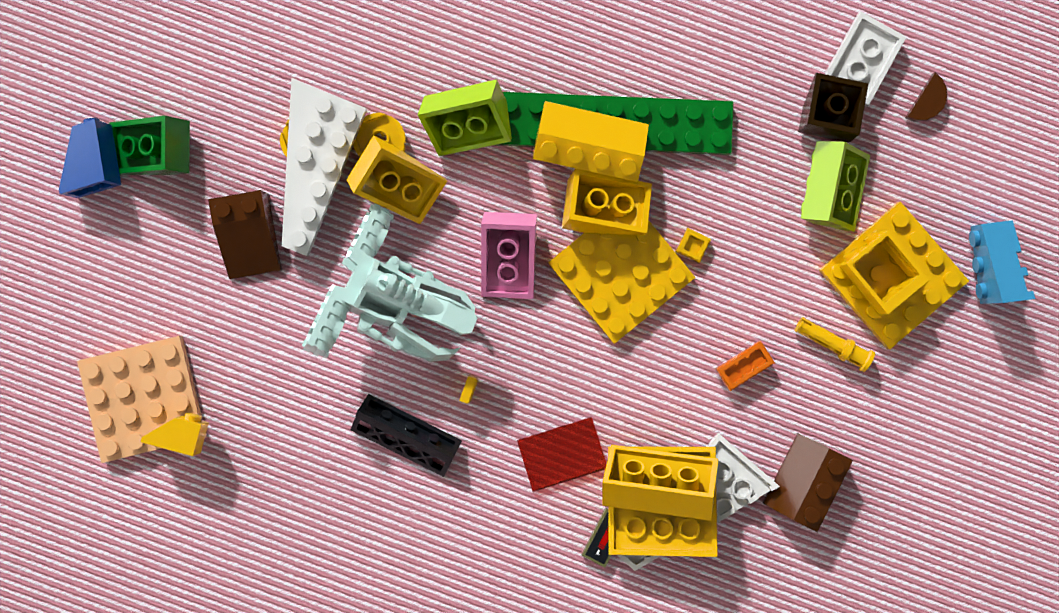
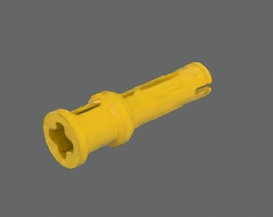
[794,317,875,372]

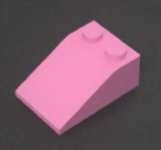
[481,212,537,299]

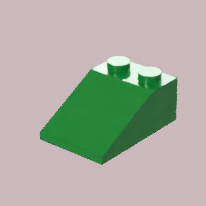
[109,116,190,175]

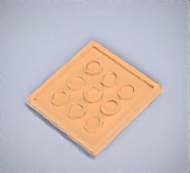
[77,336,207,463]

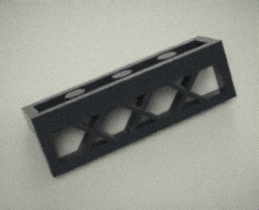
[350,394,462,477]

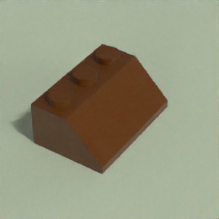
[763,433,853,533]

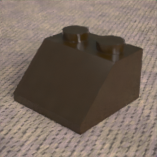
[798,72,869,143]

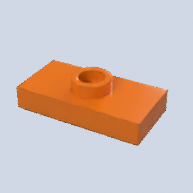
[715,341,775,391]

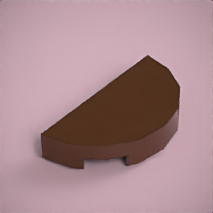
[905,72,947,122]

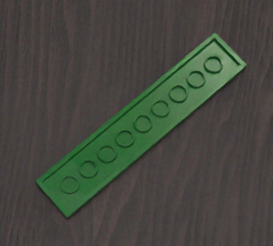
[495,92,733,155]

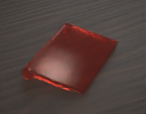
[517,417,607,492]

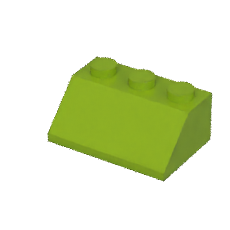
[418,79,512,156]
[801,141,871,232]

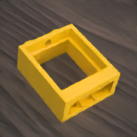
[839,230,929,315]

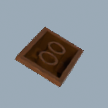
[208,190,282,279]

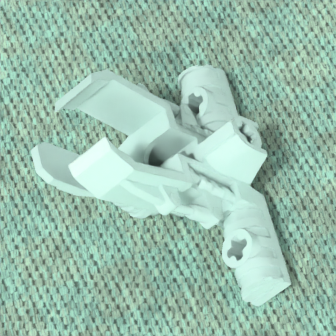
[302,203,478,362]

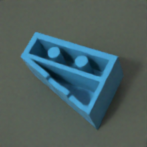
[969,220,1035,304]

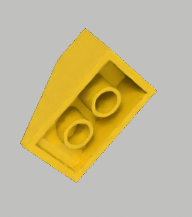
[347,135,448,224]
[562,168,652,235]

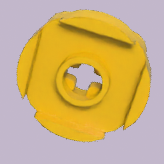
[353,113,406,157]

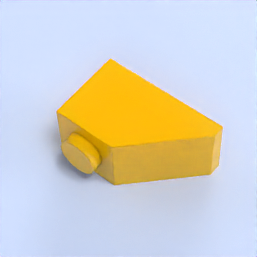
[140,413,209,456]

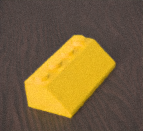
[533,101,649,182]
[602,445,718,521]

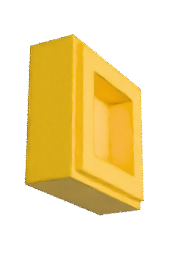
[675,228,711,263]
[459,374,479,404]

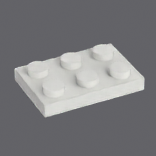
[825,11,906,108]

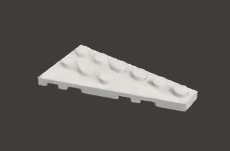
[282,78,367,256]
[617,433,780,571]

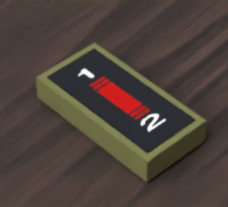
[581,507,612,568]

